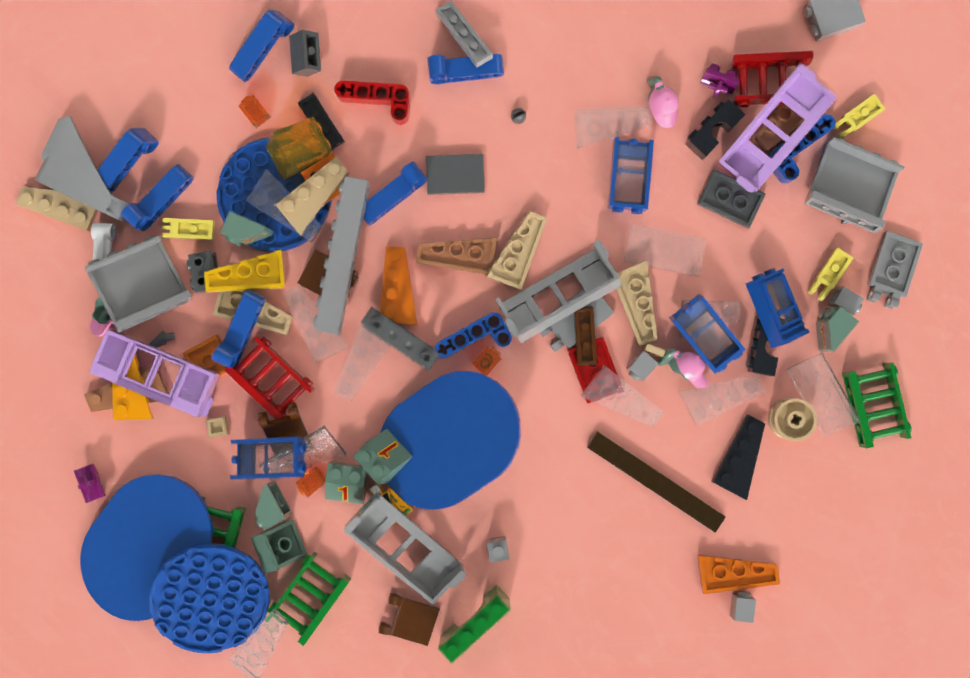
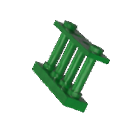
[842,362,912,449]
[202,497,246,548]
[266,552,351,646]

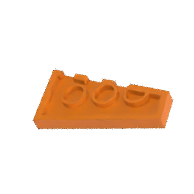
[380,246,418,325]
[697,554,780,594]

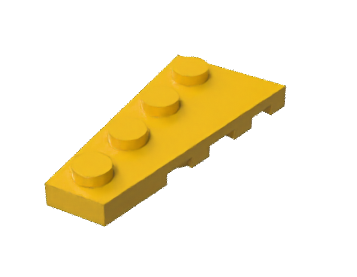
[204,250,285,293]

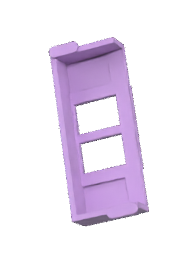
[719,64,837,192]
[89,329,220,417]

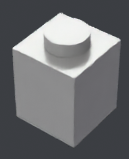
[828,287,864,315]
[626,351,659,381]
[487,536,509,563]
[730,591,756,623]

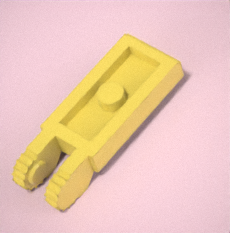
[832,94,886,138]
[808,247,854,301]

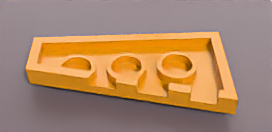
[112,354,154,421]

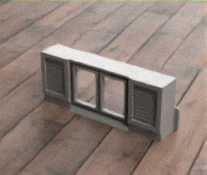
[496,240,621,343]
[344,492,466,605]

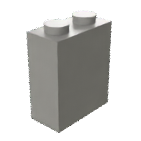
[804,0,866,42]

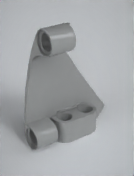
[35,116,129,222]

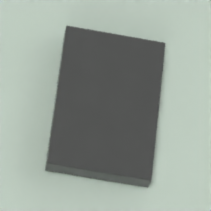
[426,154,485,195]
[697,169,766,229]

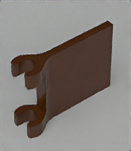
[258,402,313,458]
[378,593,440,646]

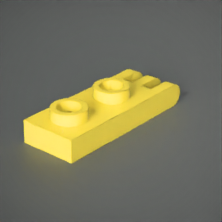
[161,218,215,240]

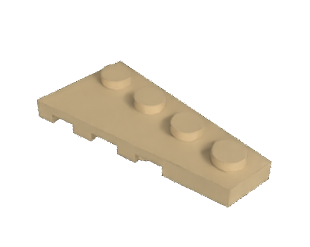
[276,157,349,236]
[16,187,98,231]
[485,211,547,290]
[617,261,658,346]
[213,290,293,335]

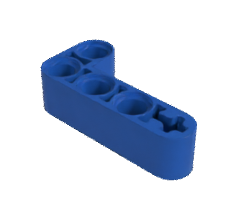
[229,9,295,82]
[427,54,504,84]
[767,114,836,183]
[98,128,159,194]
[363,161,427,226]
[121,164,194,231]
[212,289,266,368]
[435,313,512,358]

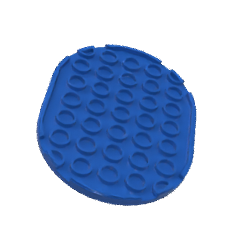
[380,371,521,510]
[80,474,214,621]

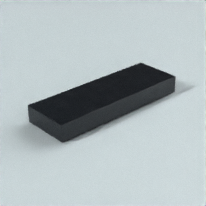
[298,93,345,152]

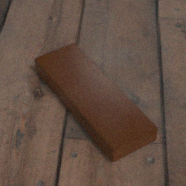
[574,307,597,366]

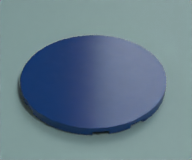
[217,137,331,252]
[149,544,270,653]

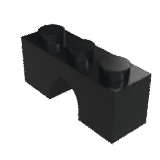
[686,99,746,160]
[746,316,786,376]

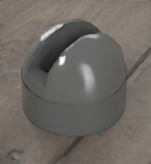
[511,108,526,124]

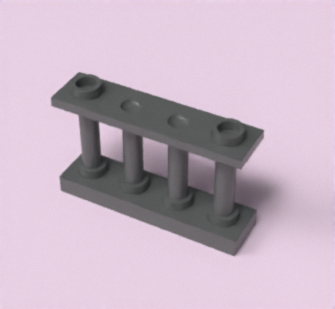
[361,306,440,371]

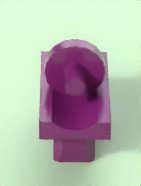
[700,63,740,97]
[74,463,106,503]

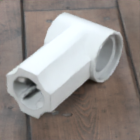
[91,223,116,260]

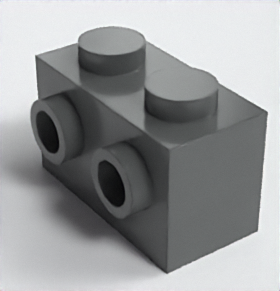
[289,30,321,77]
[187,251,218,294]

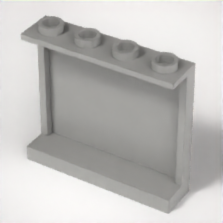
[804,137,905,233]
[85,235,192,333]

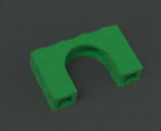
[438,585,511,664]

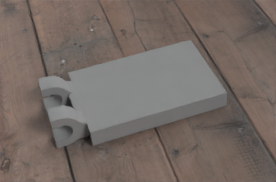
[866,231,923,309]
[540,289,614,352]

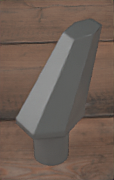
[149,331,175,348]

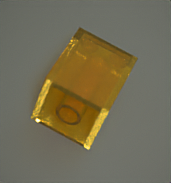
[266,116,332,181]

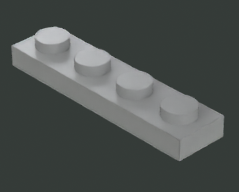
[435,1,493,68]

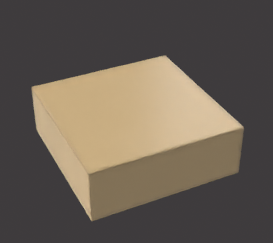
[642,343,665,357]
[206,416,229,438]

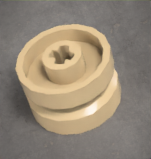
[767,397,817,441]

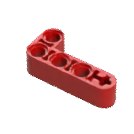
[334,81,410,125]

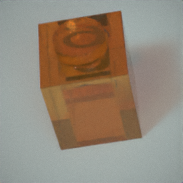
[238,94,271,128]
[472,346,501,376]
[296,466,326,498]

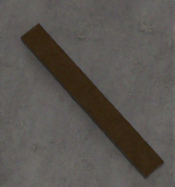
[587,431,726,533]

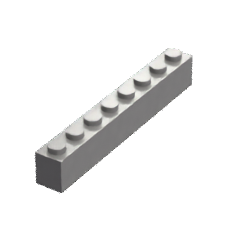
[313,176,370,335]

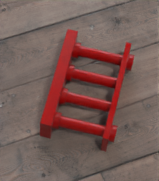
[732,51,814,108]
[224,336,315,419]

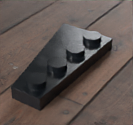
[711,414,765,500]

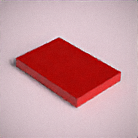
[567,337,623,404]

